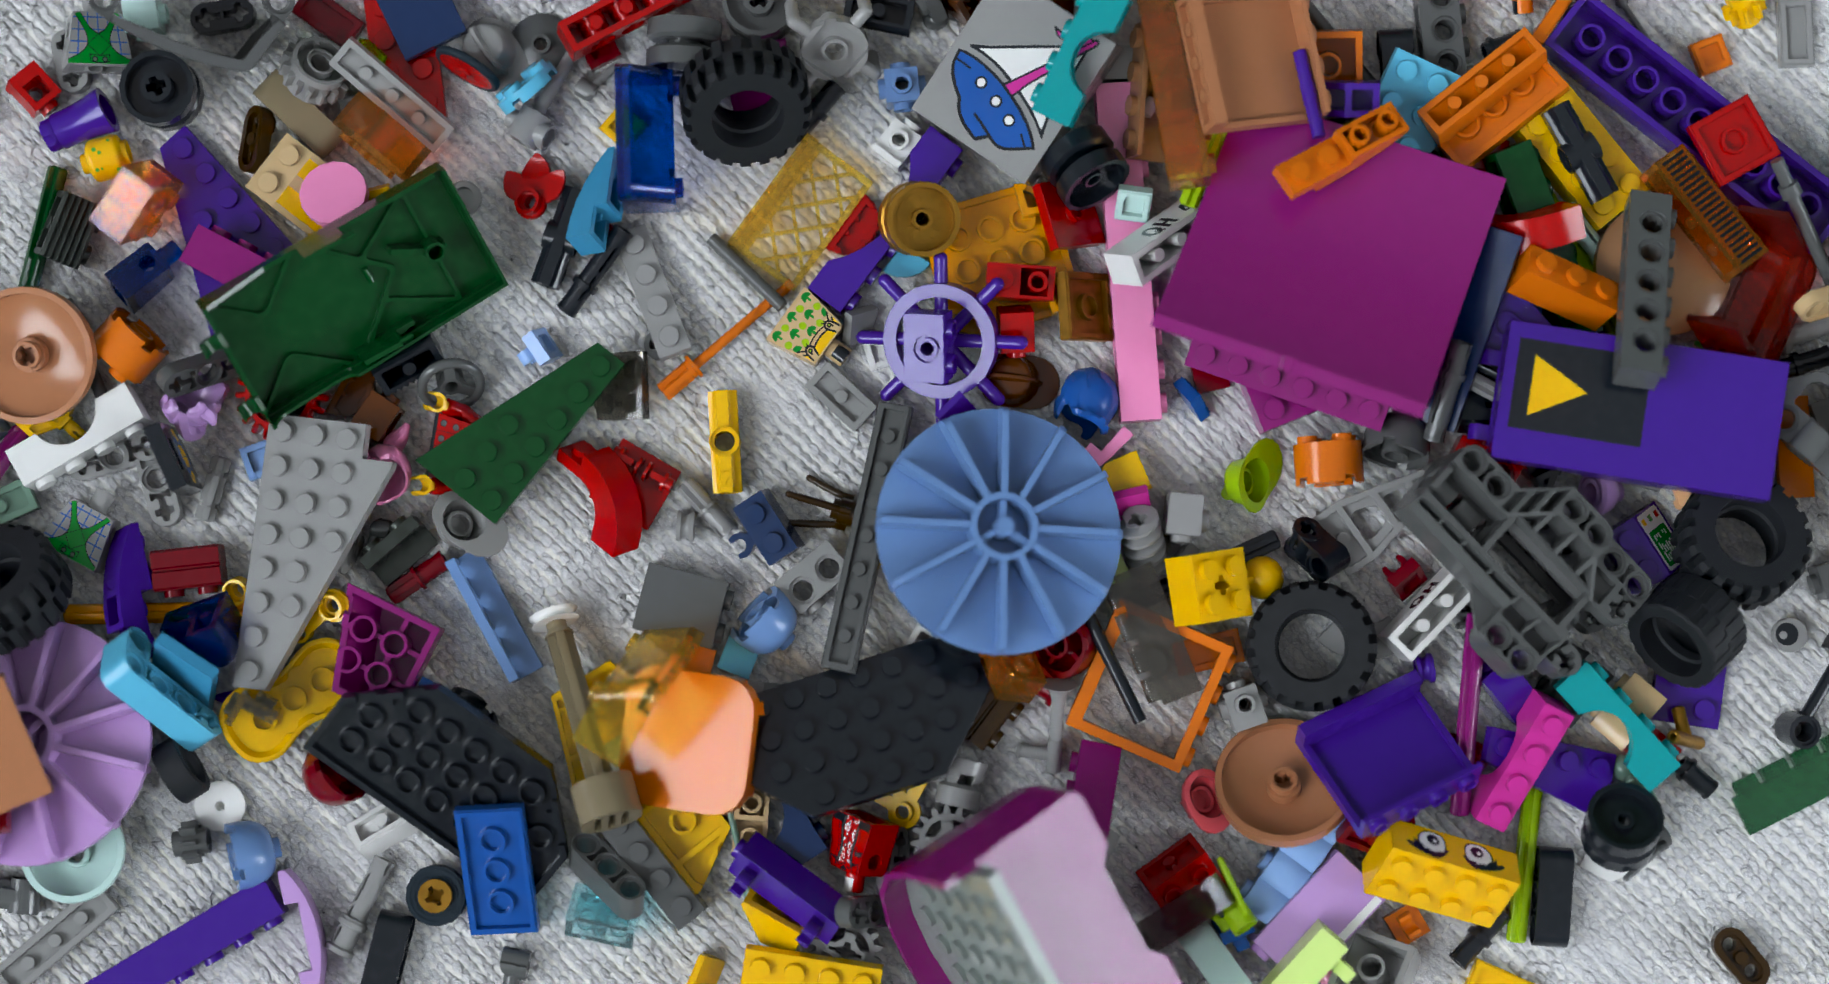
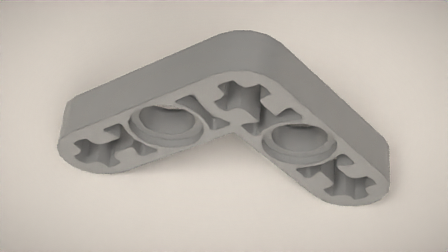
[69,432,184,527]

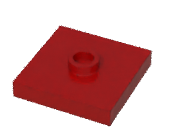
[1685,94,1782,188]
[1032,182,1106,251]

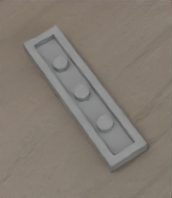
[328,36,457,154]
[620,224,693,362]
[0,890,121,984]

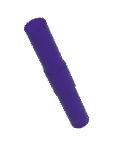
[1293,49,1326,139]

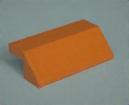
[1417,27,1570,167]

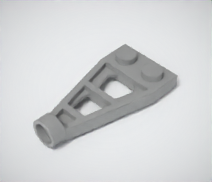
[1312,460,1434,577]

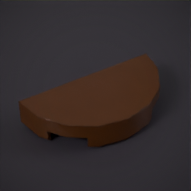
[326,370,376,417]

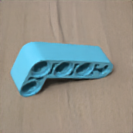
[100,627,222,751]

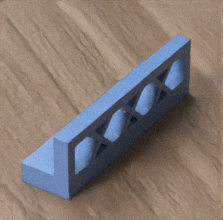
[444,553,544,683]

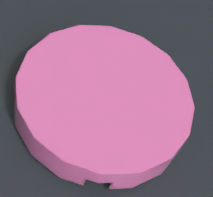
[299,161,369,227]

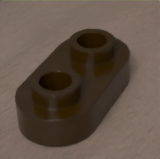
[238,105,276,174]
[1711,926,1770,984]

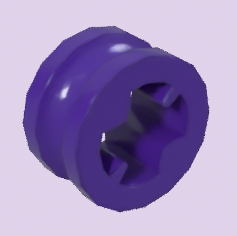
[1412,653,1436,684]

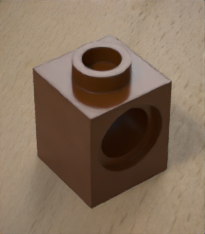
[350,389,406,444]

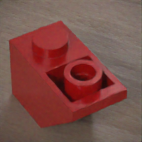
[985,262,1056,303]

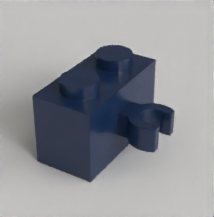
[728,488,805,566]

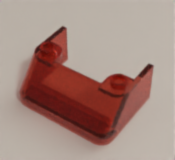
[1686,205,1817,361]

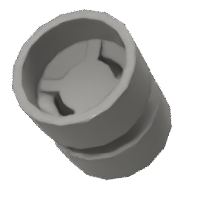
[935,756,988,811]

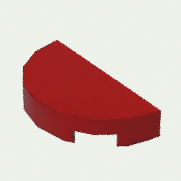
[826,194,879,256]

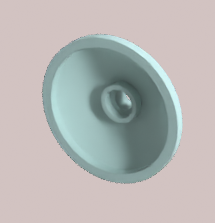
[22,826,126,904]

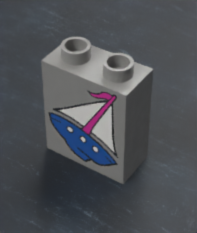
[912,0,1124,185]

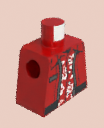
[829,809,899,893]

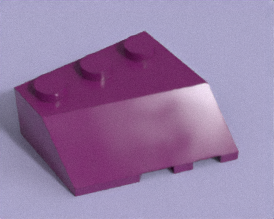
[332,583,445,696]

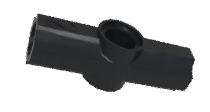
[1541,100,1619,205]
[531,185,581,291]

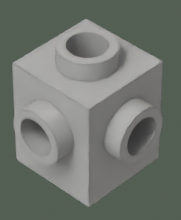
[1217,678,1269,733]

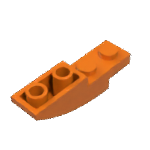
[1272,101,1410,201]

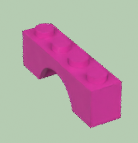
[1470,688,1575,833]

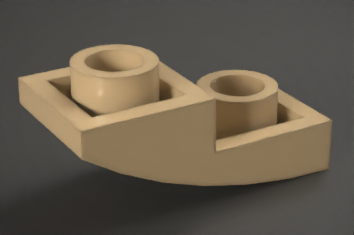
[732,789,770,851]

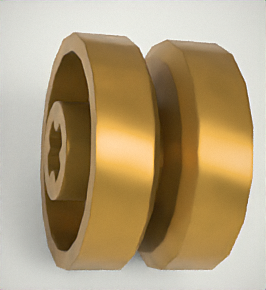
[878,181,961,257]

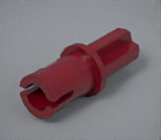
[385,551,448,604]

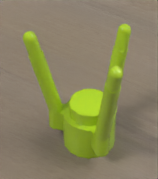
[1188,856,1258,936]

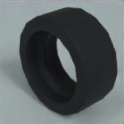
[151,738,210,803]

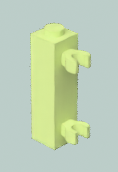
[1259,919,1356,984]

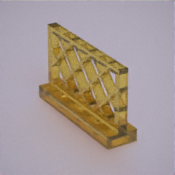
[727,133,873,292]

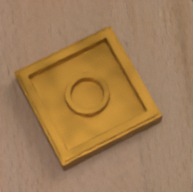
[1056,271,1113,342]

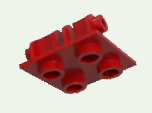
[589,438,682,531]

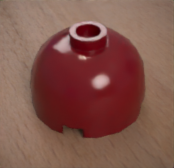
[1029,623,1097,679]
[302,752,366,806]

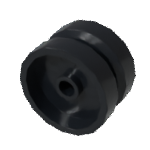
[119,49,204,132]
[1041,124,1130,211]
[1580,782,1665,872]

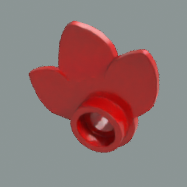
[503,153,566,220]

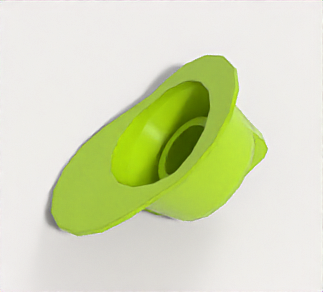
[1221,438,1283,513]

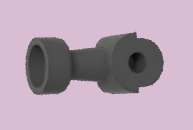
[500,946,532,984]

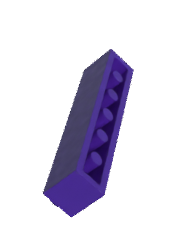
[84,878,289,984]

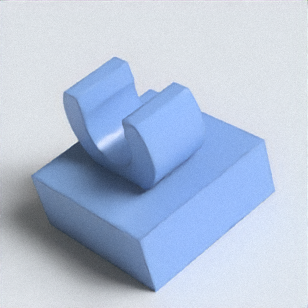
[517,327,563,367]

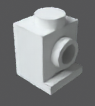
[871,117,921,173]

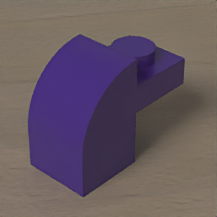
[1481,660,1533,727]

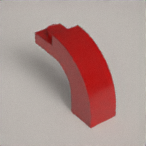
[1482,201,1587,254]
[556,440,642,557]

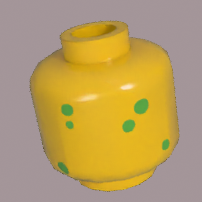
[80,134,134,182]

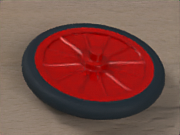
[436,46,500,92]

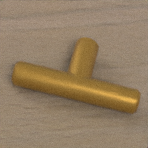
[1667,706,1705,750]

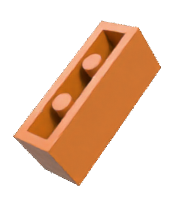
[1506,244,1619,331]

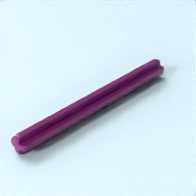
[1449,612,1483,817]

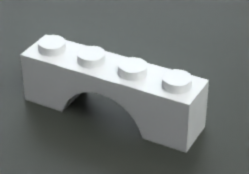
[5,382,153,491]

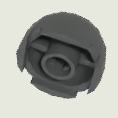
[1362,409,1430,470]

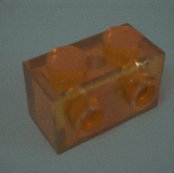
[978,651,1047,703]

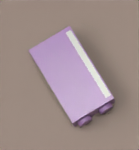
[1247,847,1386,964]

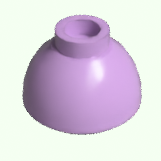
[1578,476,1624,515]

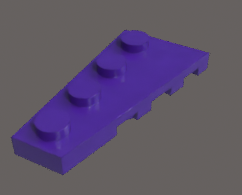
[1480,726,1617,813]

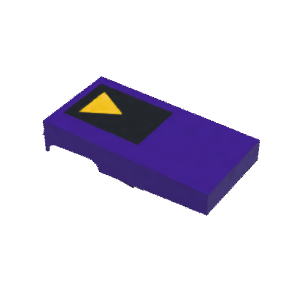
[1467,320,1790,503]

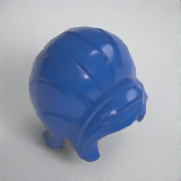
[1054,367,1119,440]

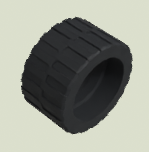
[1628,572,1747,688]

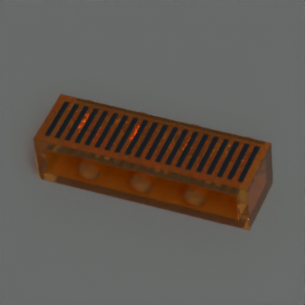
[1640,143,1769,284]

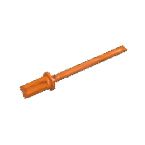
[656,279,796,400]

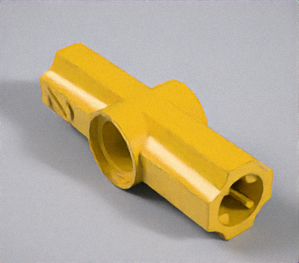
[707,390,743,494]

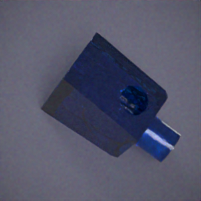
[104,239,183,314]

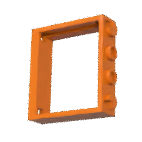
[1065,596,1237,773]

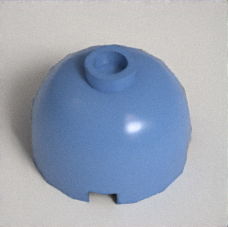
[730,586,797,655]
[224,820,282,891]

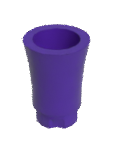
[38,88,120,152]

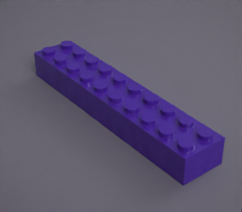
[1542,0,1829,258]

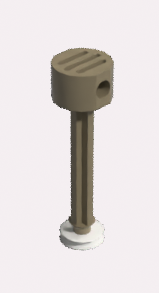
[528,603,643,833]

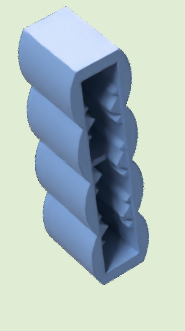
[1239,817,1346,925]

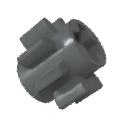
[171,820,212,865]

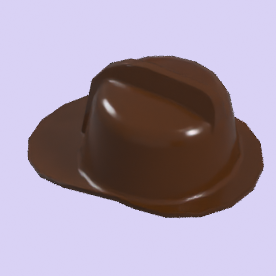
[982,354,1060,410]

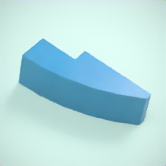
[566,146,630,256]

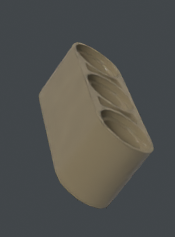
[253,69,346,160]

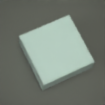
[1114,184,1153,223]

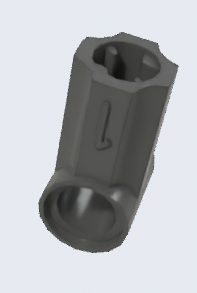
[0,877,41,915]

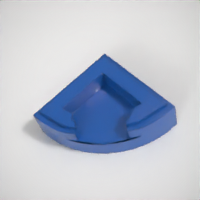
[1173,377,1210,422]

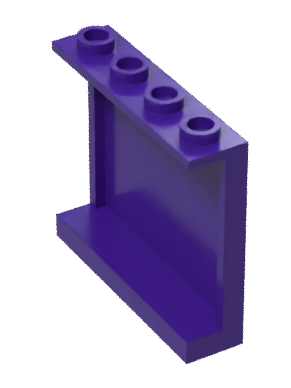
[1295,670,1483,839]

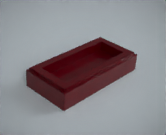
[292,0,367,48]

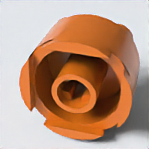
[93,307,169,385]
[1293,433,1365,488]

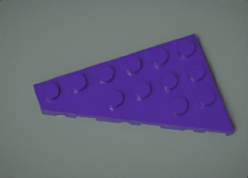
[160,126,293,335]

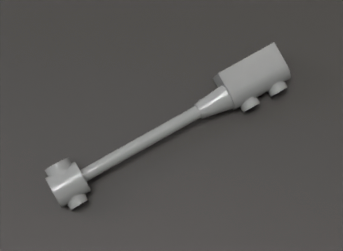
[504,0,600,151]

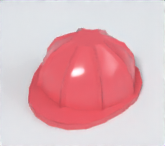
[1180,768,1229,834]

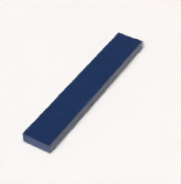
[1422,226,1525,433]

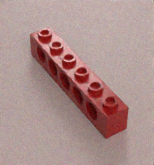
[557,0,692,62]

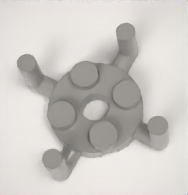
[784,0,881,87]

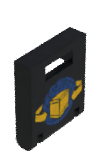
[143,422,203,496]

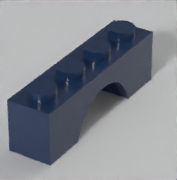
[774,803,830,865]

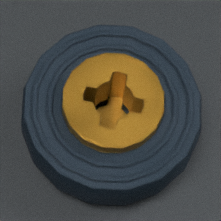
[406,864,466,926]

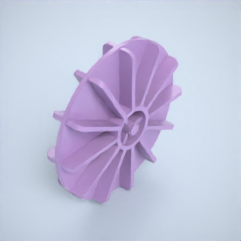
[0,621,153,867]

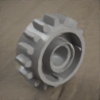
[278,36,352,106]

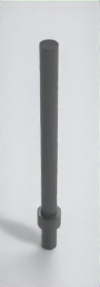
[1770,156,1829,286]

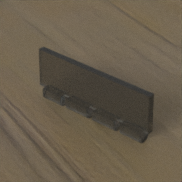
[1106,561,1202,705]

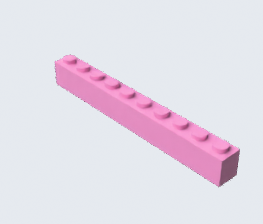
[1094,81,1167,424]

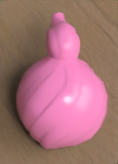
[367,422,412,506]

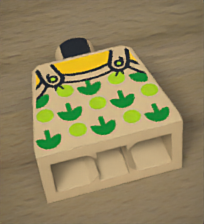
[766,287,852,367]

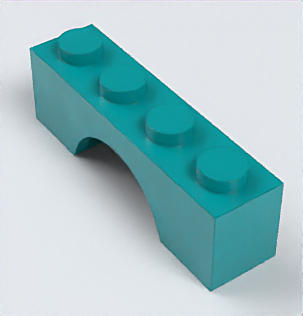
[1030,0,1133,128]
[1553,659,1681,792]

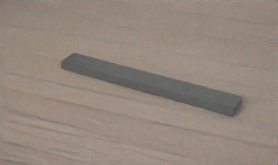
[821,401,914,674]

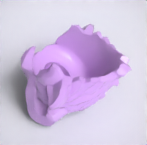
[159,371,230,442]

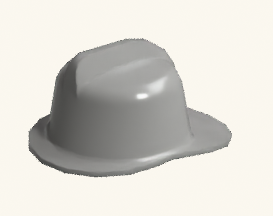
[462,17,528,93]
[432,490,509,557]

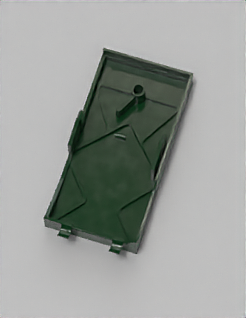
[195,162,509,430]

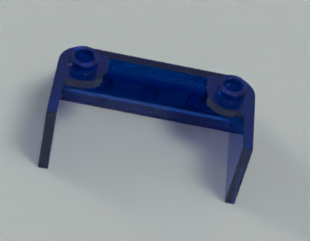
[614,64,684,214]

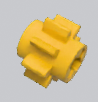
[1721,0,1767,29]

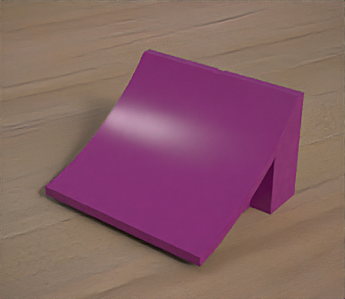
[1151,118,1506,432]

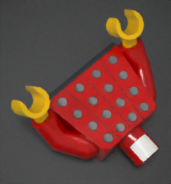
[410,391,481,496]

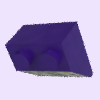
[1607,501,1681,594]

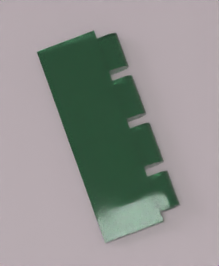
[1731,735,1829,835]

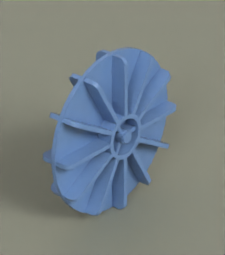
[874,407,1123,656]

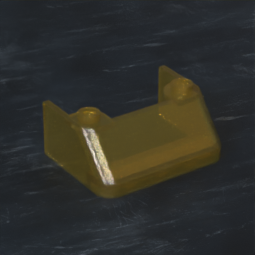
[571,626,705,768]

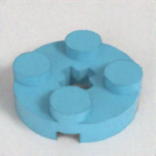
[495,58,558,115]

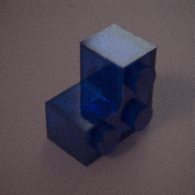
[160,591,242,668]

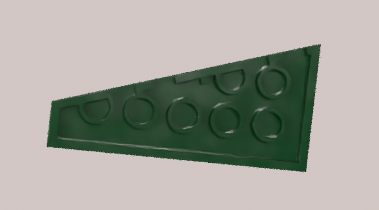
[415,343,625,525]

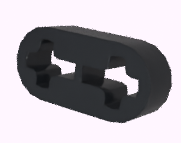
[190,0,257,36]

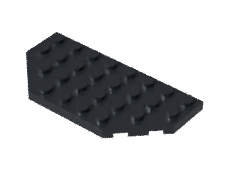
[751,637,990,819]
[302,683,569,895]

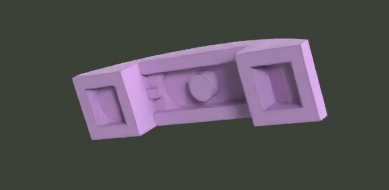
[277,868,327,984]

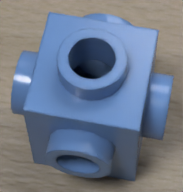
[877,62,926,113]

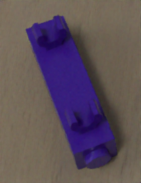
[728,831,853,949]

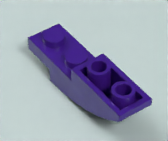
[103,522,155,659]

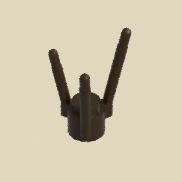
[785,475,857,531]

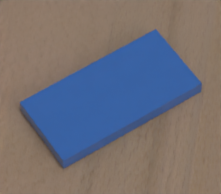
[453,803,540,935]

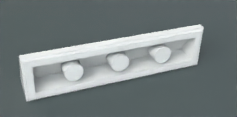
[346,804,419,860]

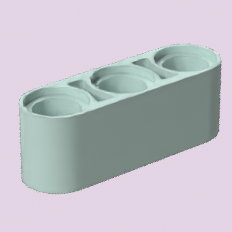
[1177,919,1252,984]

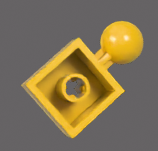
[1164,547,1284,627]

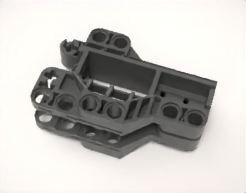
[1392,445,1652,680]

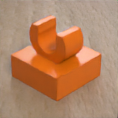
[1382,904,1431,944]

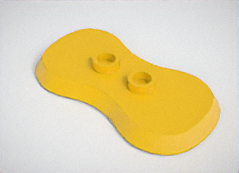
[219,637,341,763]

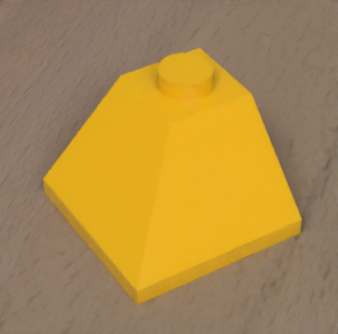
[741,888,804,951]

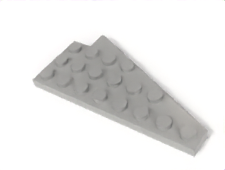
[232,415,397,691]

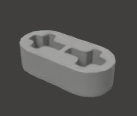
[51,29,92,95]

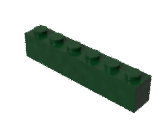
[1482,139,1604,333]

